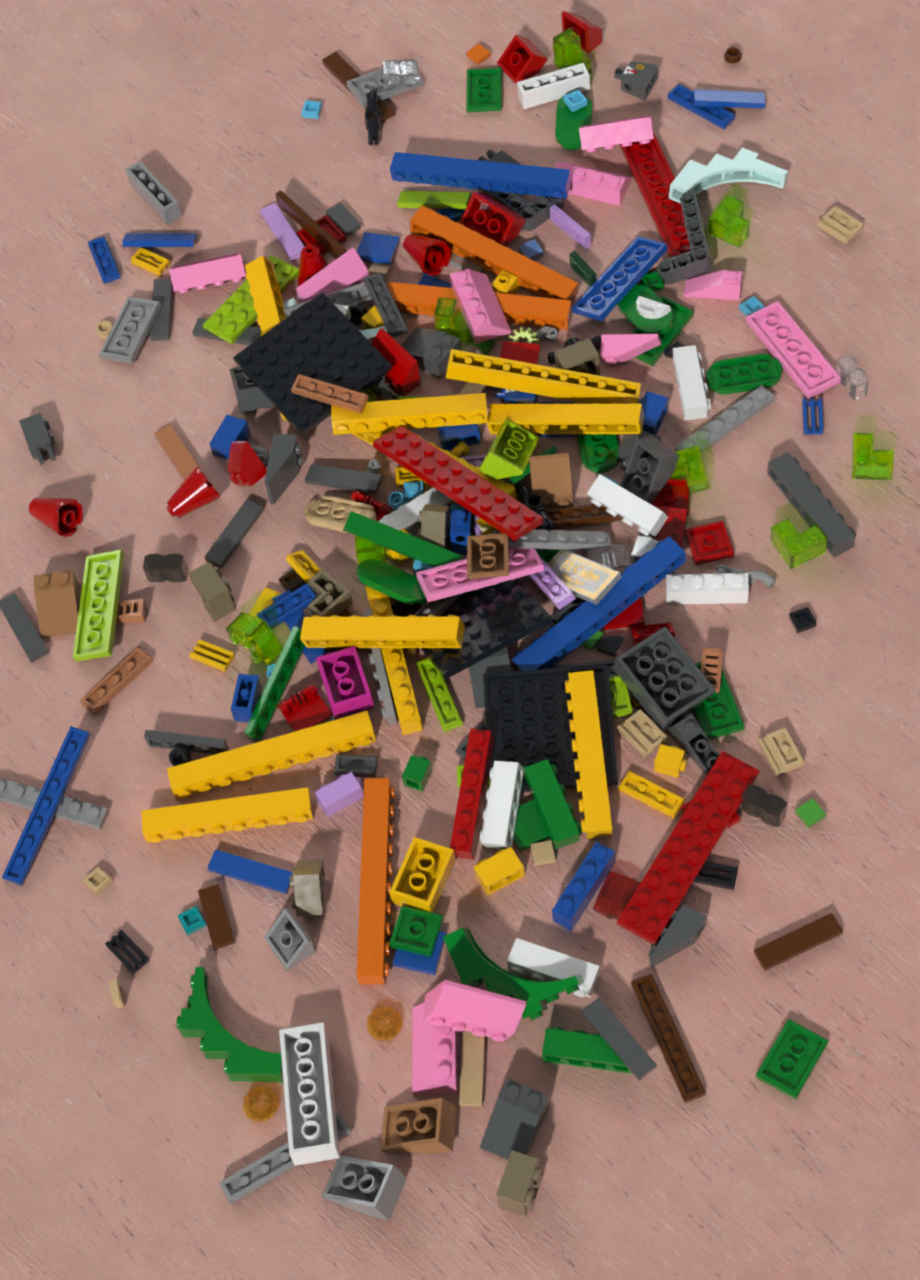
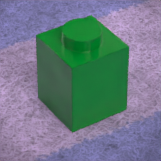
[402,755,433,792]

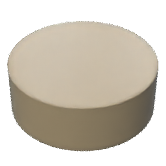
[95,321,113,339]

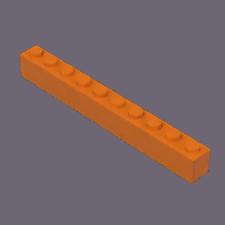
[410,205,578,303]
[387,282,572,330]
[357,778,395,985]

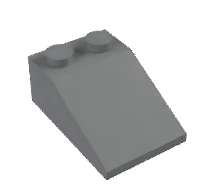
[321,1155,407,1220]

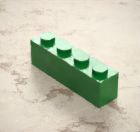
[524,759,582,850]
[542,1027,633,1074]

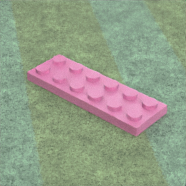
[746,301,841,399]
[416,548,544,603]

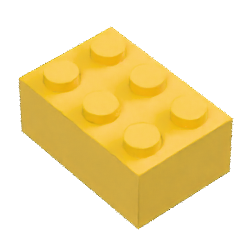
[389,837,456,913]

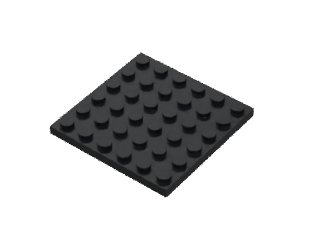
[233,292,393,436]
[391,578,552,680]
[483,664,618,792]

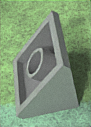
[264,908,315,970]

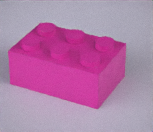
[316,646,374,720]

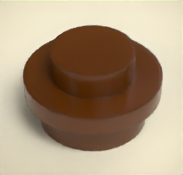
[724,47,742,64]

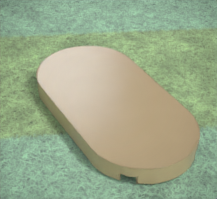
[304,496,377,533]

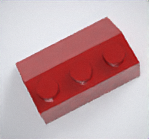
[459,192,526,247]
[371,328,421,396]

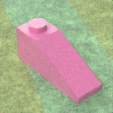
[684,270,742,300]
[600,334,661,365]

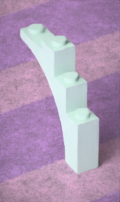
[669,148,788,203]

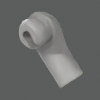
[535,326,558,340]
[250,444,269,466]
[365,459,381,473]
[716,564,744,574]
[746,570,776,588]

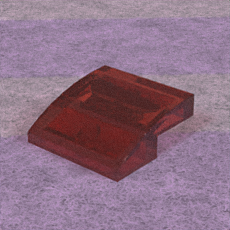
[592,871,640,920]

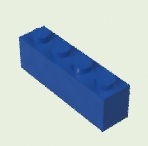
[552,842,615,931]

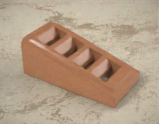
[116,599,147,623]
[700,648,723,693]

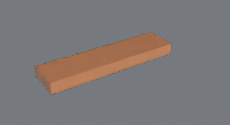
[291,374,369,414]
[154,424,206,480]
[80,647,153,715]

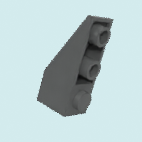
[668,714,719,775]
[648,904,706,967]

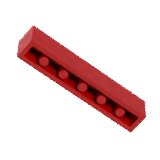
[450,729,495,860]

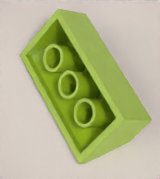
[479,418,540,479]

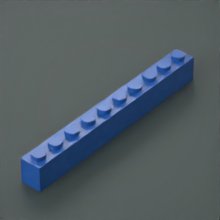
[390,152,572,199]
[512,536,686,671]

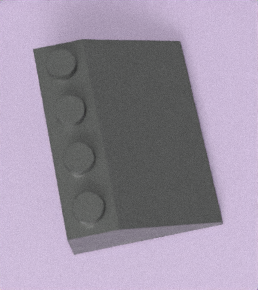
[612,626,716,732]

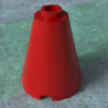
[403,234,451,276]
[297,245,328,286]
[166,467,221,518]
[29,497,83,537]

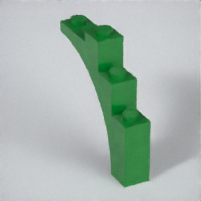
[443,928,584,1021]
[176,967,283,1083]

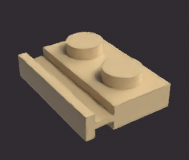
[817,206,864,245]
[617,709,668,758]
[757,727,804,777]

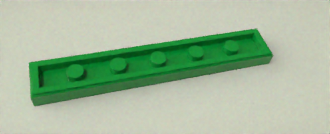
[343,511,462,567]
[244,626,305,743]

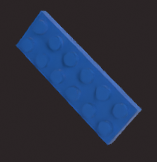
[571,236,668,321]

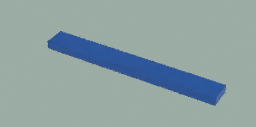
[2,726,91,886]

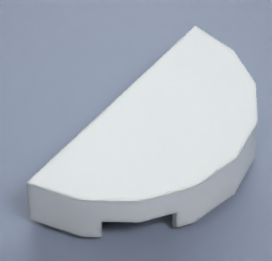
[636,296,671,319]

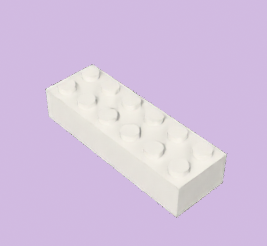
[279,1022,340,1166]

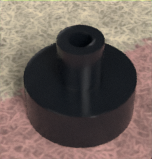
[349,305,368,325]
[169,746,191,766]

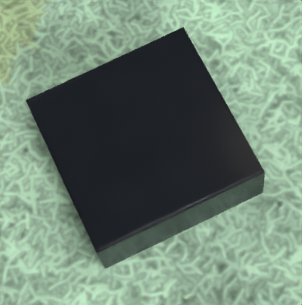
[789,607,816,633]

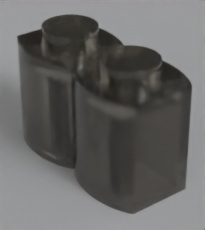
[143,554,188,583]
[741,785,787,827]

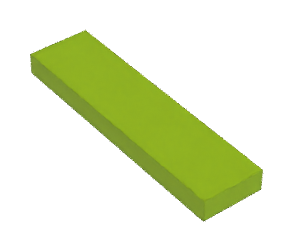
[397,191,471,209]
[415,658,463,732]

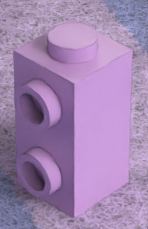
[315,772,364,817]

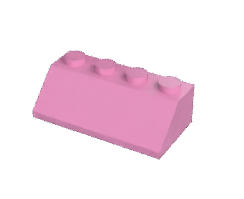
[579,115,654,153]
[555,161,632,206]
[296,247,370,303]
[169,252,246,294]
[450,269,511,344]
[423,980,526,1042]
[412,1002,458,1095]

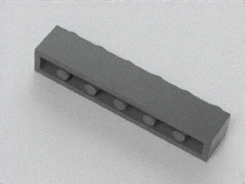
[767,452,856,557]

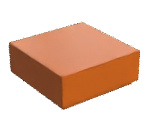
[466,43,491,65]

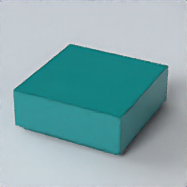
[177,905,207,936]

